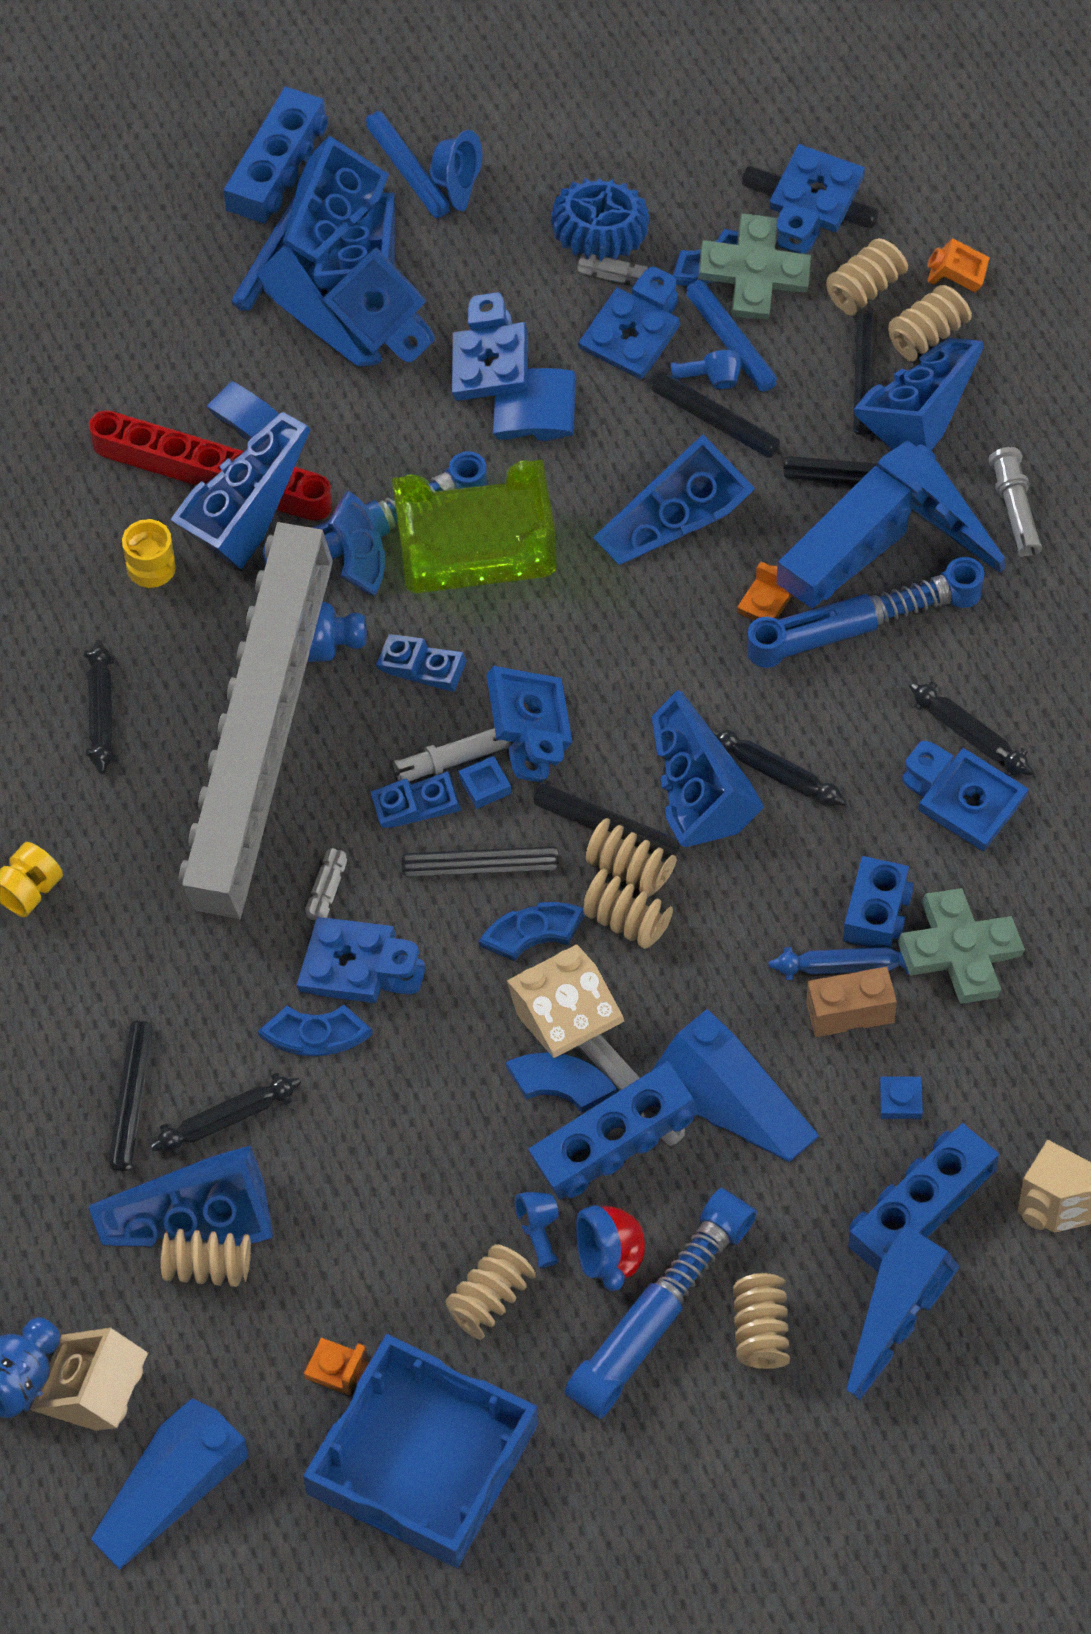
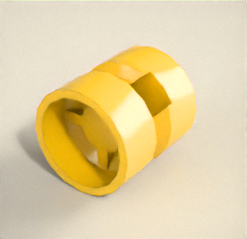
[122,519,176,588]
[0,842,63,918]

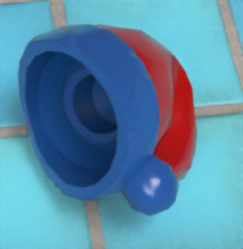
[576,1205,645,1291]

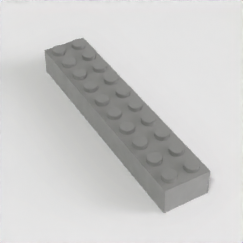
[179,522,333,919]

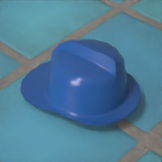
[430,130,482,211]

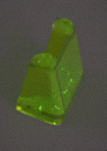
[392,459,557,593]

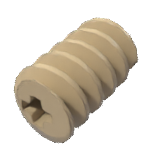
[826,238,908,315]
[888,285,972,361]
[586,818,677,897]
[583,868,673,949]
[161,1229,251,1287]
[446,1245,535,1340]
[733,1273,790,1369]

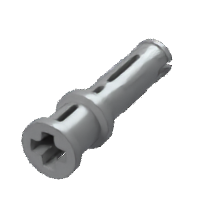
[988,447,1042,557]

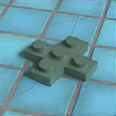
[698,213,811,320]
[897,888,1025,1004]

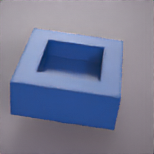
[459,756,511,809]
[880,1077,923,1119]

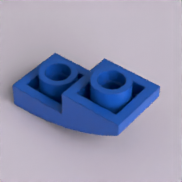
[207,381,279,441]
[376,634,467,692]
[371,771,462,828]

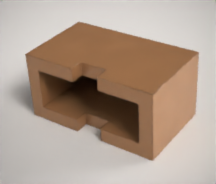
[806,967,897,1037]

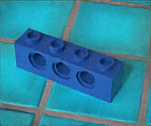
[223,87,328,224]
[528,1061,699,1200]
[848,1123,999,1272]

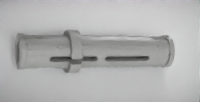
[393,728,511,781]

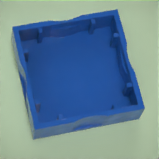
[303,1334,538,1569]

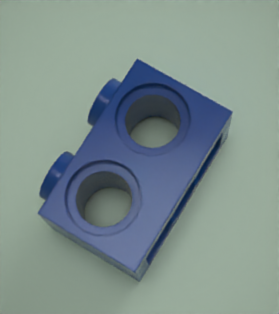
[843,856,914,948]

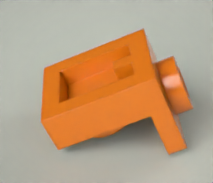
[928,238,990,292]
[737,562,792,621]
[304,1337,370,1396]

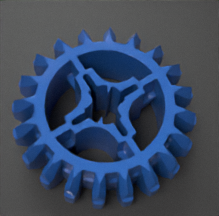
[551,177,649,262]

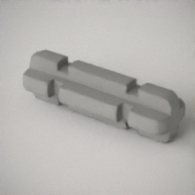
[578,253,648,286]
[305,848,347,921]

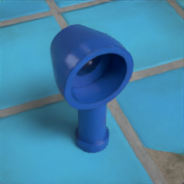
[671,350,741,389]
[515,1192,559,1269]

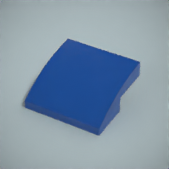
[493,368,576,441]

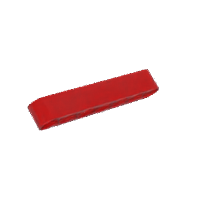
[89,411,332,521]

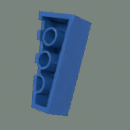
[776,466,911,609]

